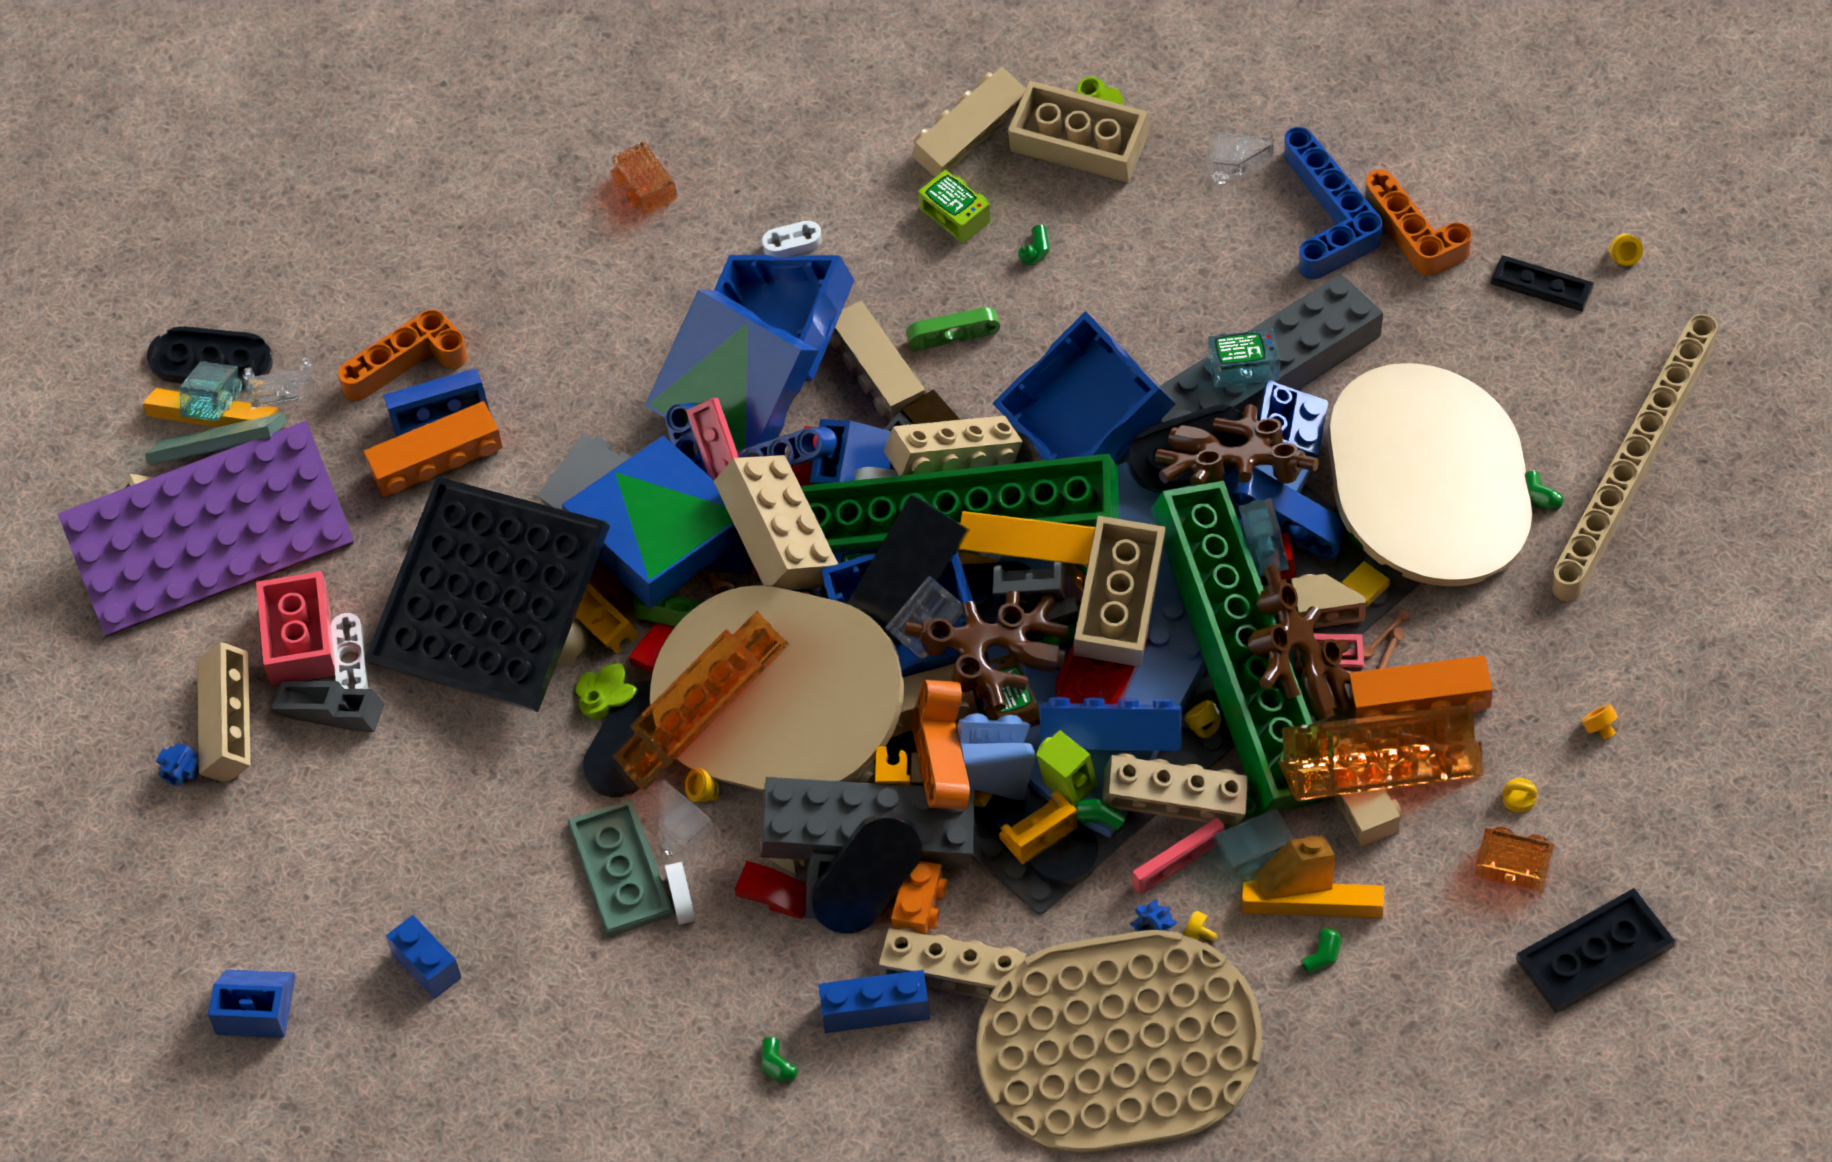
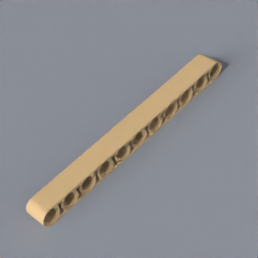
[1552,314,1717,602]

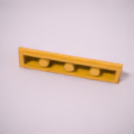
[143,388,278,427]
[958,511,1096,565]
[1242,881,1384,918]

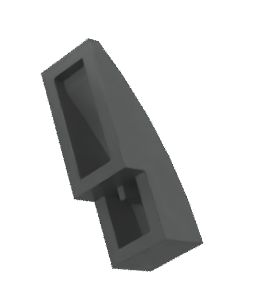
[271,681,385,732]

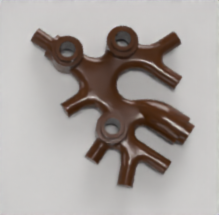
[1155,404,1319,486]
[1248,564,1352,722]
[903,591,1068,711]

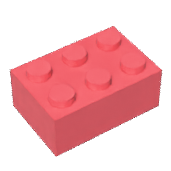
[256,571,335,686]

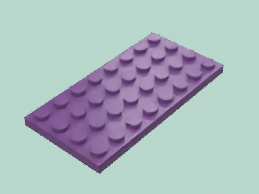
[57,420,354,637]

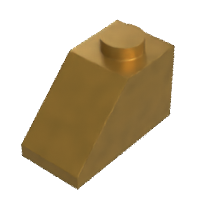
[1255,835,1335,900]

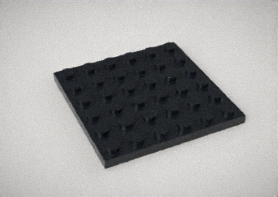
[364,476,610,713]

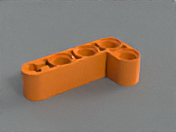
[1365,169,1472,276]
[338,309,468,401]
[912,680,970,810]

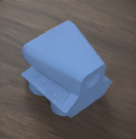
[957,713,1035,800]

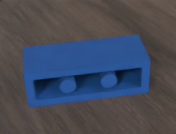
[383,368,490,437]
[818,970,930,1033]

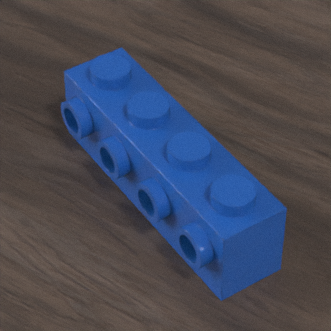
[1040,697,1181,751]

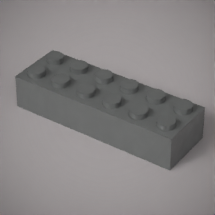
[760,777,974,870]

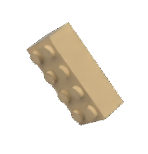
[1008,80,1150,183]
[713,455,838,590]
[1074,516,1165,667]

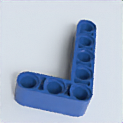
[1284,127,1382,279]
[665,402,837,475]

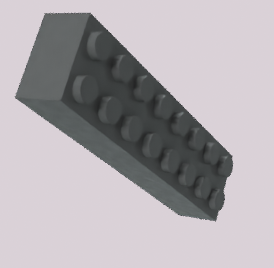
[1156,274,1383,425]

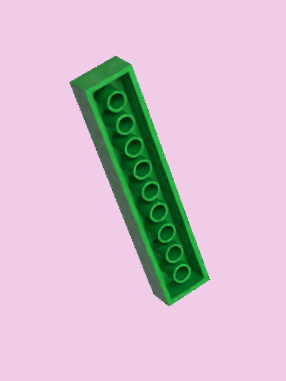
[800,454,1119,552]
[1150,481,1336,815]

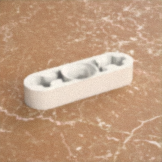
[331,613,368,689]

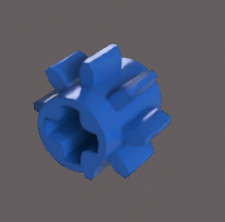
[155,744,199,786]
[1130,900,1177,932]

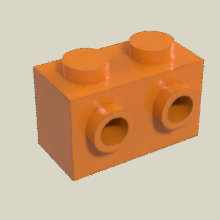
[891,860,948,935]

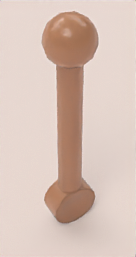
[1363,608,1411,659]
[1378,627,1404,669]

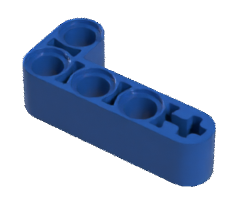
[1224,467,1346,559]

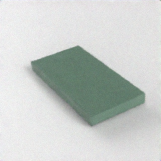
[145,412,287,466]
[567,799,674,937]

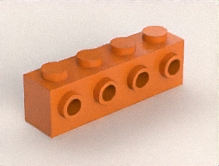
[364,401,503,497]
[1349,655,1493,726]

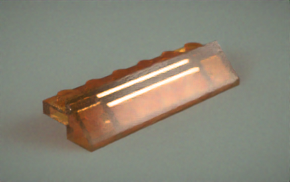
[613,611,789,791]
[1278,704,1483,801]

